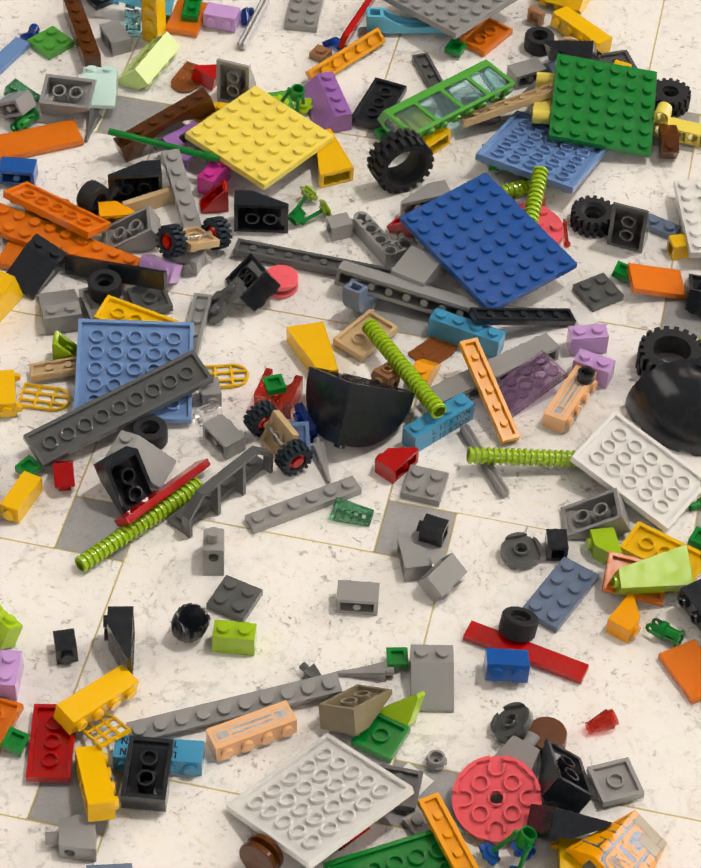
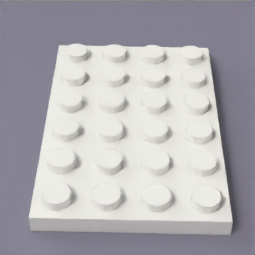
[570,411,701,533]

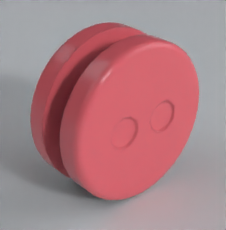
[268,265,298,299]

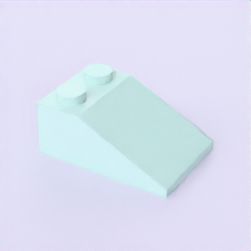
[82,65,118,109]

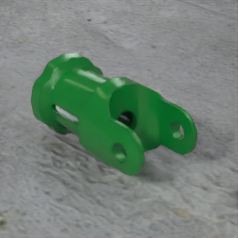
[10,108,40,132]
[645,618,686,647]

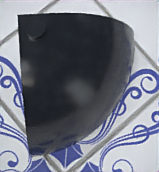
[625,358,701,457]
[306,366,415,449]

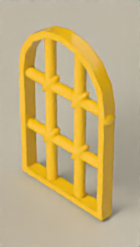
[205,364,249,389]
[17,383,70,412]
[82,713,132,748]

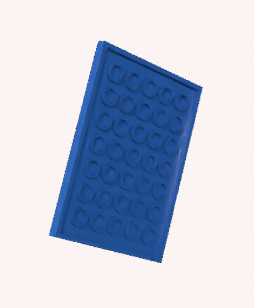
[400,173,577,308]

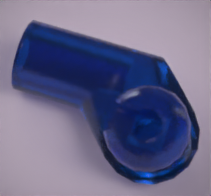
[240,7,254,26]
[19,23,40,41]
[322,37,347,51]

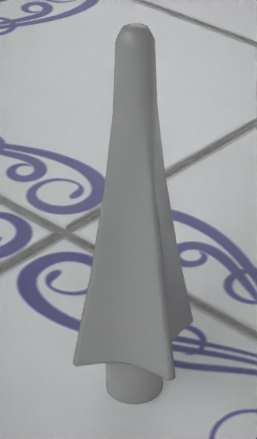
[312,437,331,483]
[337,661,394,681]

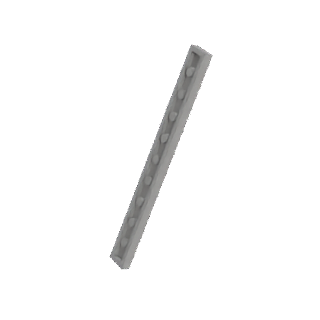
[126,671,342,738]

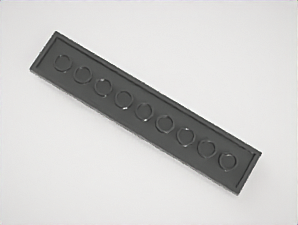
[23,350,214,469]

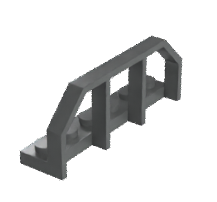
[168,446,273,538]

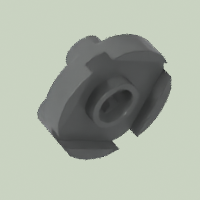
[500,532,542,570]
[490,702,533,743]

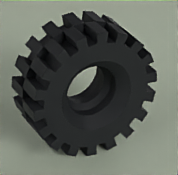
[655,78,691,117]
[570,195,613,239]

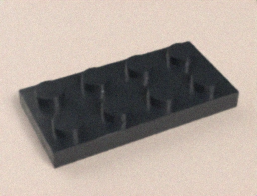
[352,77,407,129]

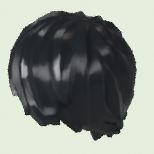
[170,603,211,643]

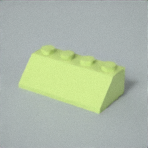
[118,32,180,90]

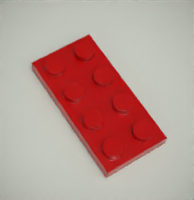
[26,704,76,783]

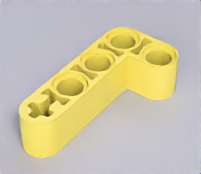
[532,72,554,125]
[653,102,701,147]

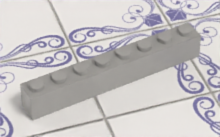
[334,260,481,320]
[421,333,560,404]

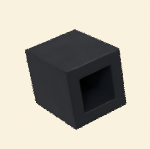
[416,513,449,547]
[544,528,569,561]
[53,628,78,664]

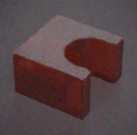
[254,368,303,420]

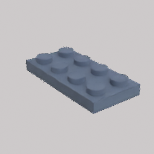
[522,556,599,633]

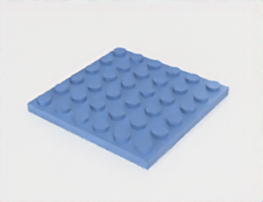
[475,110,609,194]
[74,318,194,424]

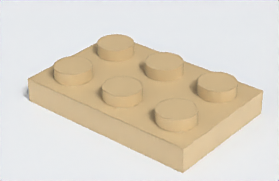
[333,309,398,362]

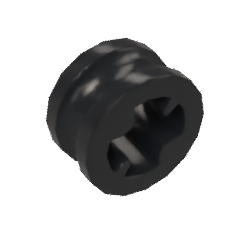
[577,366,595,385]

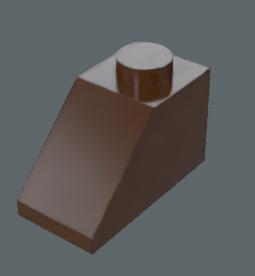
[659,124,679,159]

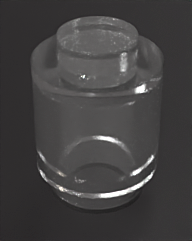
[192,402,223,427]

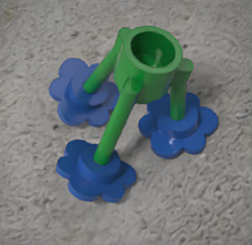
[479,825,537,868]

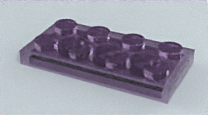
[497,350,568,418]

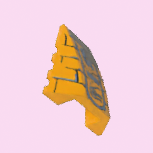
[565,810,667,868]

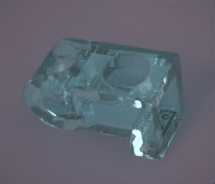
[125,9,141,37]

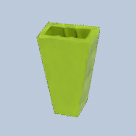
[611,545,693,595]

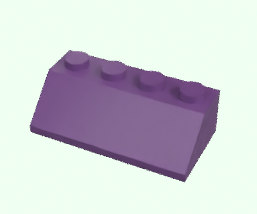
[304,71,352,133]

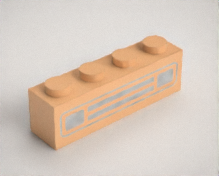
[542,364,598,434]
[206,700,297,762]

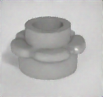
[426,749,447,770]

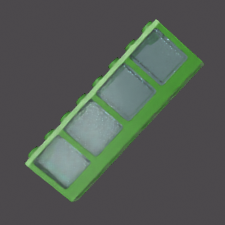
[377,59,516,137]

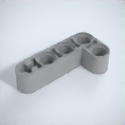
[353,211,414,268]

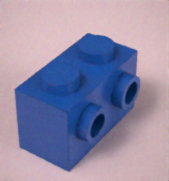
[0,156,38,185]
[483,648,530,683]

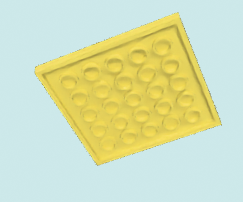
[185,85,334,190]

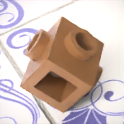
[371,362,400,387]

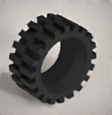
[367,128,434,194]
[635,326,701,377]

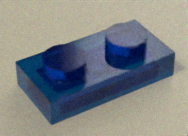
[293,402,318,444]

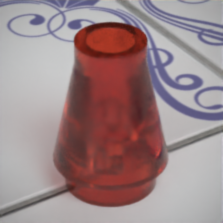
[585,709,619,735]

